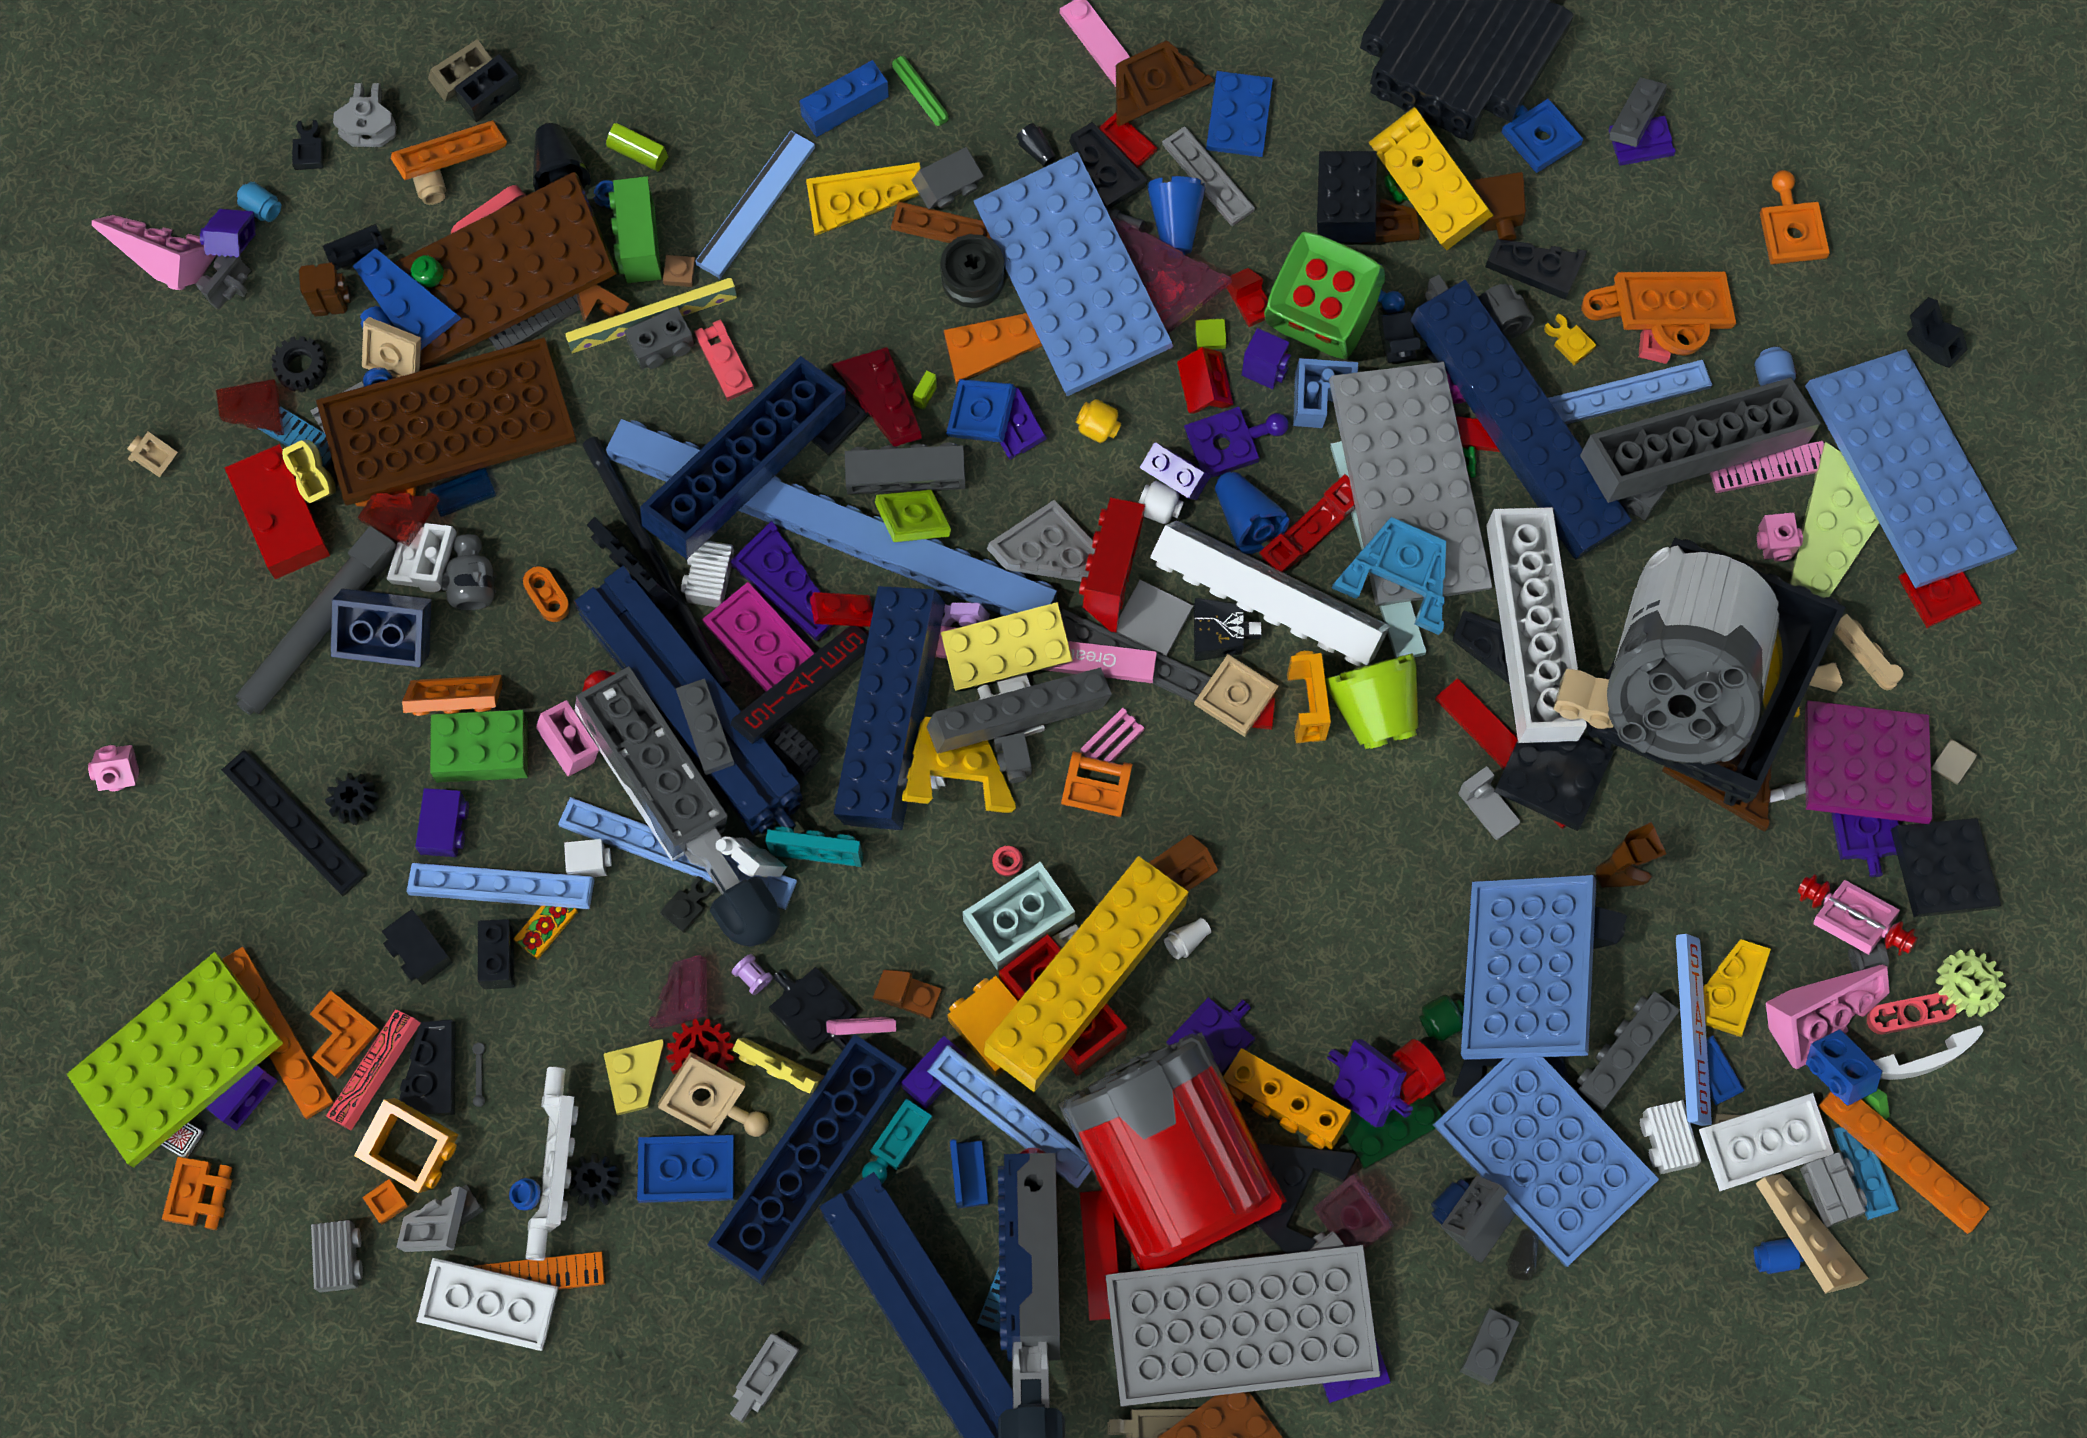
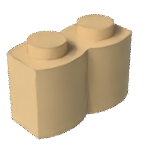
[1553,669,1613,729]

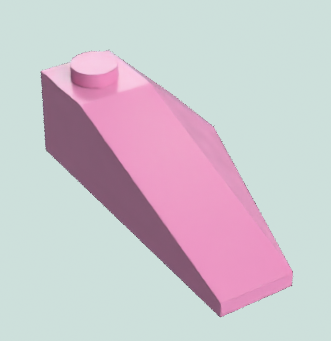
[92,215,217,290]
[1766,964,1890,1069]

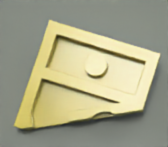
[604,1039,664,1115]

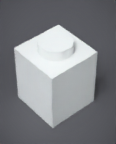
[564,839,612,877]

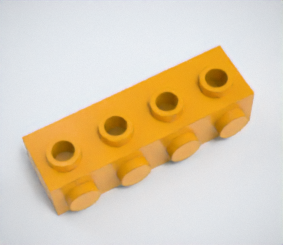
[1223,1048,1351,1150]

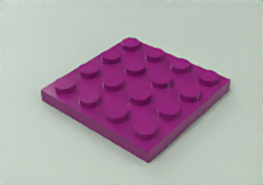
[1805,701,1932,824]

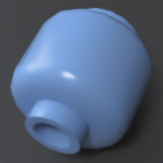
[1754,347,1797,386]

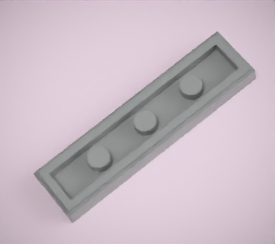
[1162,126,1255,226]

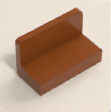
[1149,835,1218,891]

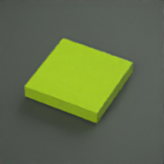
[875,490,951,542]

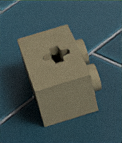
[428,39,492,102]

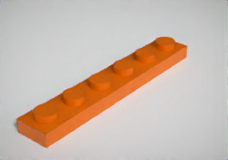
[223,947,334,1120]
[1818,1091,1990,1234]

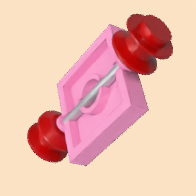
[1797,874,1918,956]

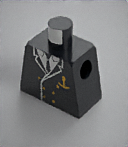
[1194,598,1261,661]

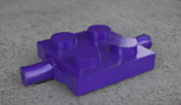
[1831,813,1899,877]
[1166,997,1255,1075]
[1327,1039,1413,1128]

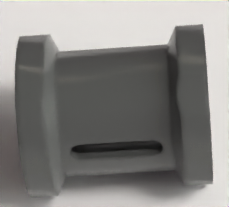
[1848,941,1889,972]

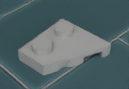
[396,1187,467,1252]

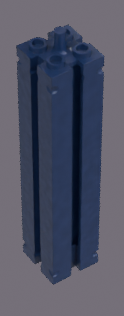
[574,566,803,836]
[819,1172,1013,1438]

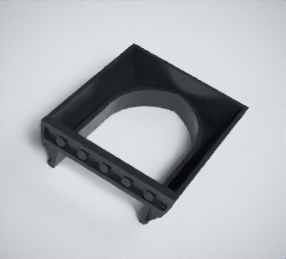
[1586,537,1846,806]

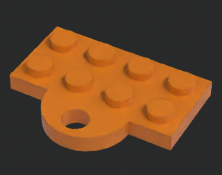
[1614,272,1736,356]

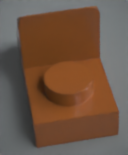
[576,284,629,322]
[873,970,942,1019]

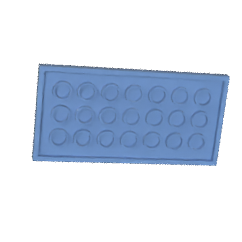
[974,152,1173,396]
[1805,349,2017,588]

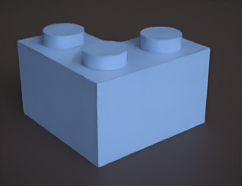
[1293,358,1358,428]

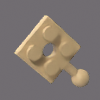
[658,1052,769,1137]

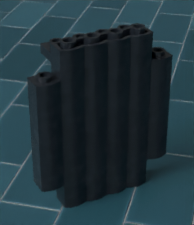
[1360,0,1574,142]

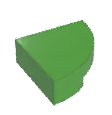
[1862,1088,1890,1120]

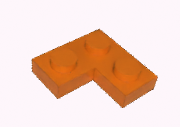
[310,990,379,1079]

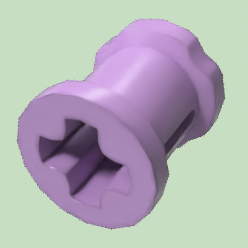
[732,954,773,995]

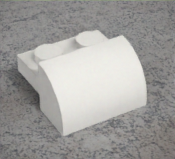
[387,523,457,592]

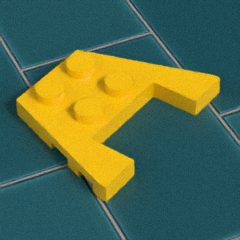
[902,717,1016,813]

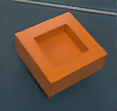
[362,1179,409,1225]

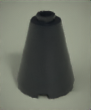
[533,123,591,191]

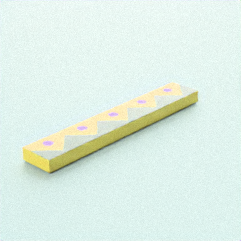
[565,278,737,354]

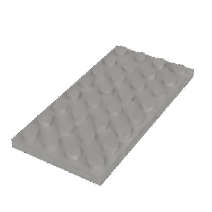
[1329,362,1492,606]
[1106,1245,1380,1406]

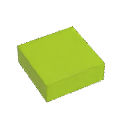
[1195,319,1226,350]
[913,370,937,409]

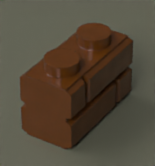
[299,262,352,317]

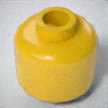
[1075,399,1121,443]

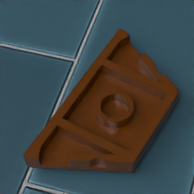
[1115,40,1214,127]
[1662,748,1772,832]

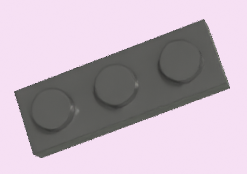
[1609,77,1667,147]
[676,679,735,775]

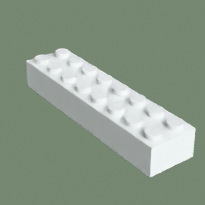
[1486,507,1587,743]
[1150,521,1390,666]

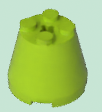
[1325,653,1419,749]

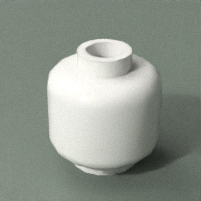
[1139,481,1184,524]

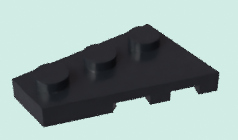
[1485,239,1588,300]

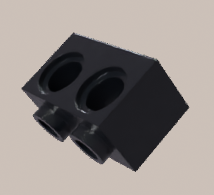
[478,919,515,989]

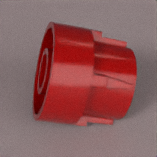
[1390,1039,1446,1105]

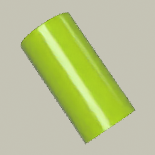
[606,123,668,172]

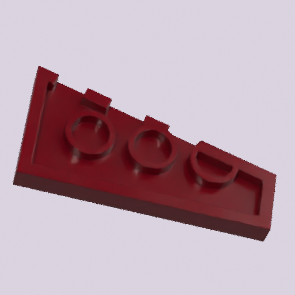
[832,347,922,447]

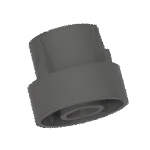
[1478,284,1534,339]

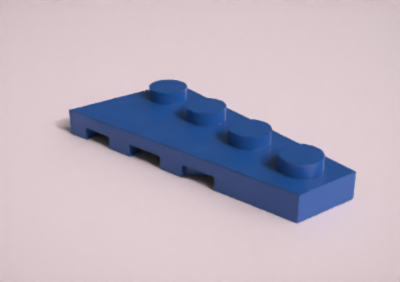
[353,248,461,351]

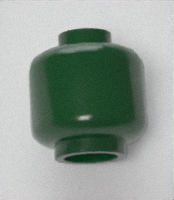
[1419,995,1464,1041]

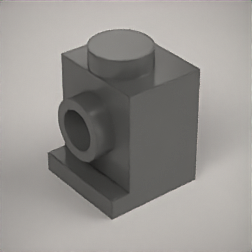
[994,733,1032,783]

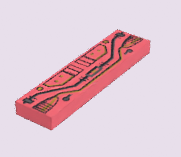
[326,1009,421,1130]

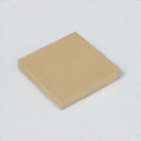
[362,317,421,379]
[1194,654,1279,737]

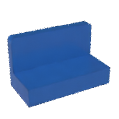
[950,1139,988,1208]

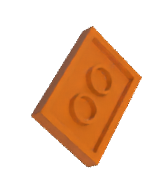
[402,675,502,716]

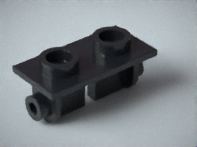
[322,224,387,270]

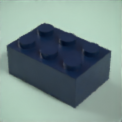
[331,589,432,667]

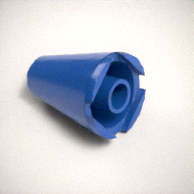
[1148,176,1205,259]
[1215,472,1289,554]

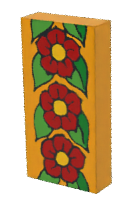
[513,906,578,959]

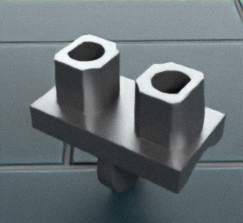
[196,255,251,310]

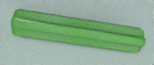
[892,56,949,126]

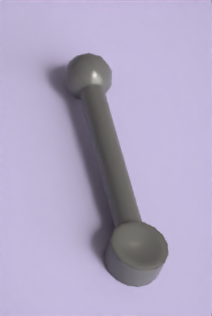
[472,1042,485,1107]

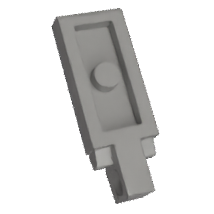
[730,1333,800,1423]

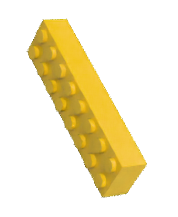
[984,856,1189,1092]

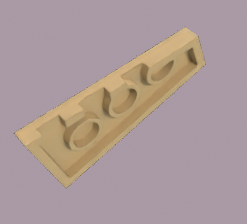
[1756,1173,1868,1294]

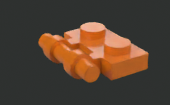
[162,1157,232,1230]

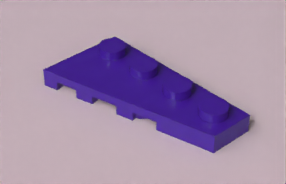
[730,521,833,641]

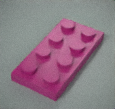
[702,582,815,692]

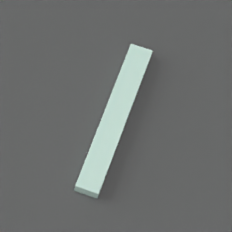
[1330,441,1426,661]

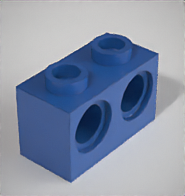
[1806,1029,1882,1106]

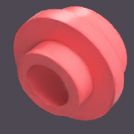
[992,846,1023,876]

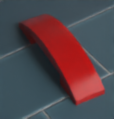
[1259,474,1355,572]
[1079,1191,1118,1321]

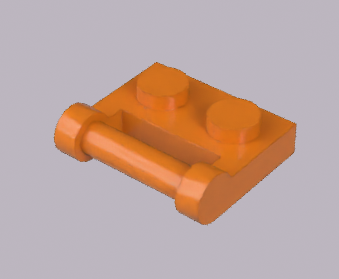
[1061,751,1133,818]

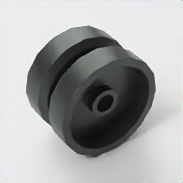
[940,234,1005,308]

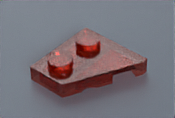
[216,379,284,435]
[357,493,440,547]

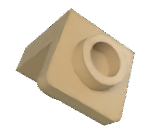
[127,432,178,477]

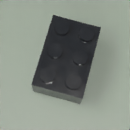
[1317,151,1377,243]

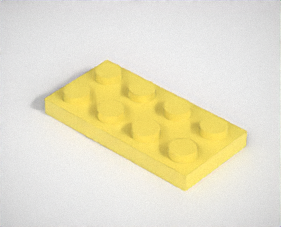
[941,602,1073,691]

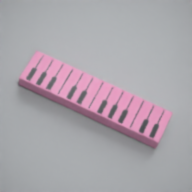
[1710,441,1824,493]

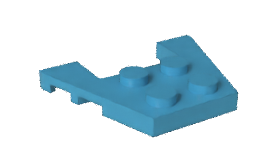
[1332,517,1446,635]

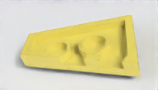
[732,1037,825,1094]

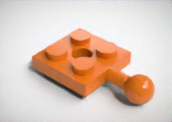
[1760,170,1830,265]

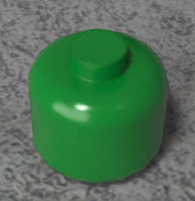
[411,255,444,288]

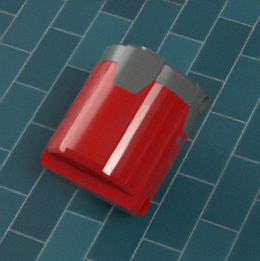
[1059,1032,1287,1271]

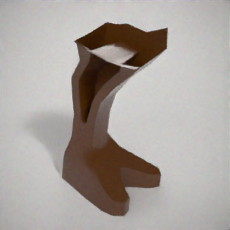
[1595,822,1666,888]

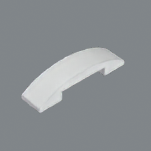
[1873,1025,1983,1080]

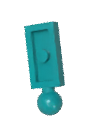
[862,1099,933,1184]

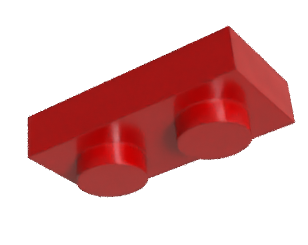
[810,592,873,627]

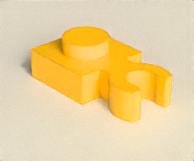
[1544,314,1596,365]

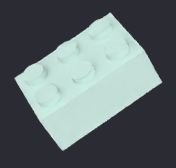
[963,862,1075,971]

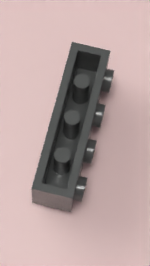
[845,443,965,495]
[1576,991,1680,1113]

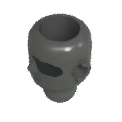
[441,534,496,610]

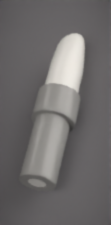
[1769,781,1806,803]

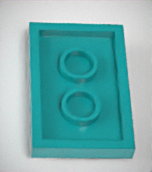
[766,827,863,867]

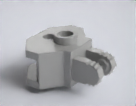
[333,83,397,147]

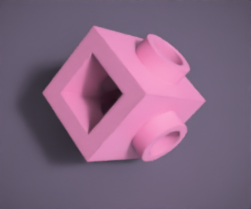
[1757,513,1803,562]
[88,745,139,791]

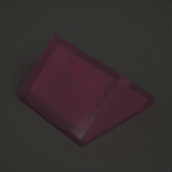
[1313,1173,1394,1251]

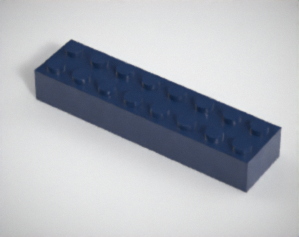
[640,356,846,560]
[833,586,945,830]
[707,1034,908,1286]

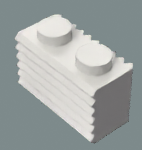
[681,541,735,607]
[1640,1100,1701,1174]

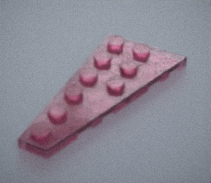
[1110,216,1232,334]

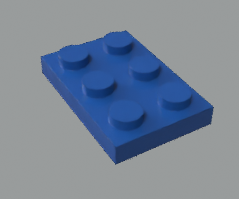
[1206,71,1273,157]
[637,1135,735,1203]

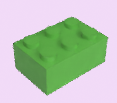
[609,176,662,283]
[430,710,528,783]

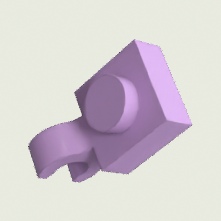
[941,603,990,627]

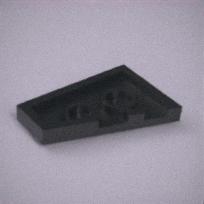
[1069,122,1148,210]
[1452,611,1510,685]
[398,1020,456,1119]

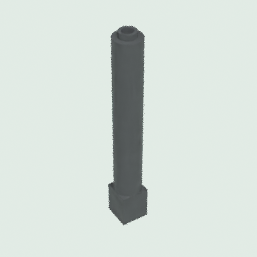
[235,526,396,715]

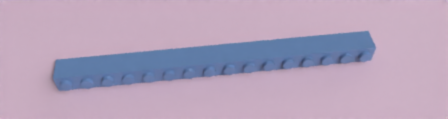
[606,419,1057,616]

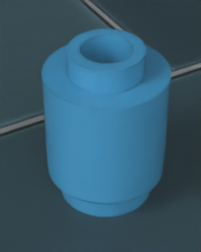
[237,182,281,222]

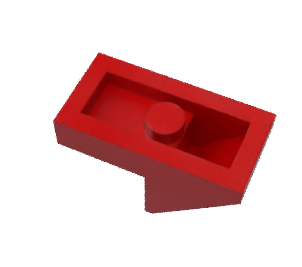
[1222,268,1268,327]

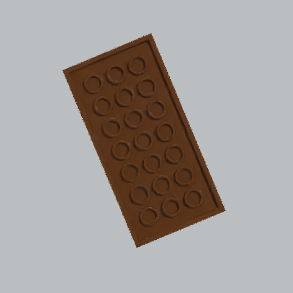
[394,172,617,371]
[316,337,577,506]

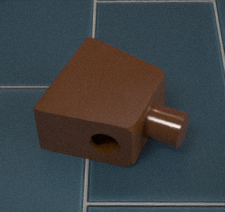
[1469,172,1526,241]

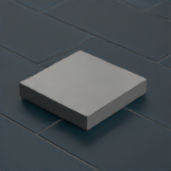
[1116,580,1193,656]

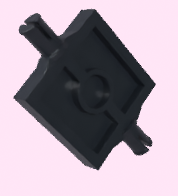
[769,967,857,1055]

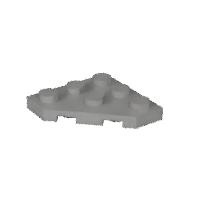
[987,500,1095,582]

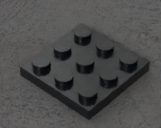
[1494,737,1613,831]
[1891,818,2001,918]

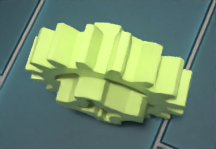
[1936,949,2006,1017]

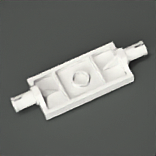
[526,1067,578,1261]

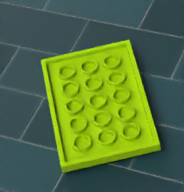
[67,952,283,1168]

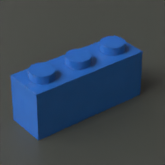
[799,60,889,137]

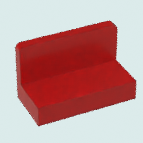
[1177,347,1233,414]

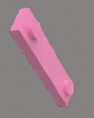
[1060,0,1130,87]

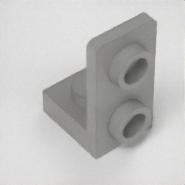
[1458,766,1520,840]

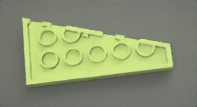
[1788,442,1879,598]

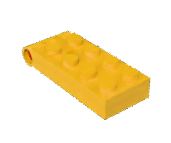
[1369,107,1493,251]

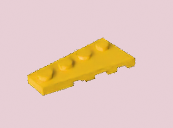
[806,162,921,236]

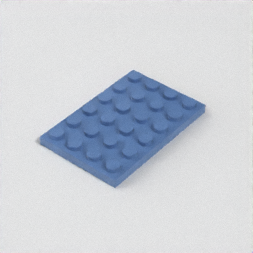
[1461,875,1596,1060]
[1433,1057,1659,1267]

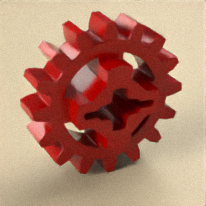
[666,1018,735,1074]

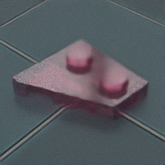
[649,955,707,1029]

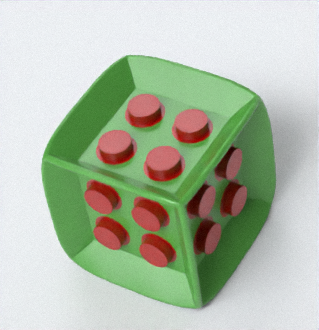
[1264,231,1385,360]

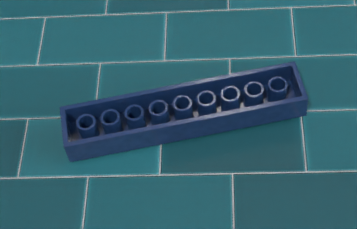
[1410,280,1632,560]

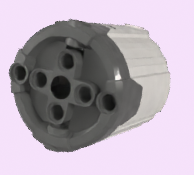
[1607,545,1779,765]

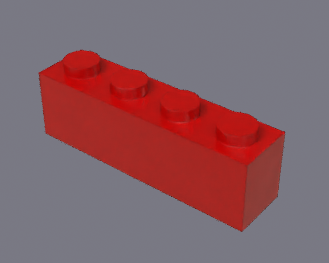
[1079,497,1145,633]

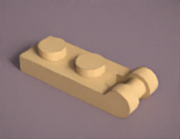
[1834,614,1903,690]

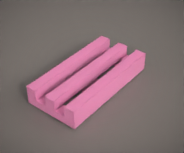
[1080,708,1144,762]
[826,1017,896,1035]

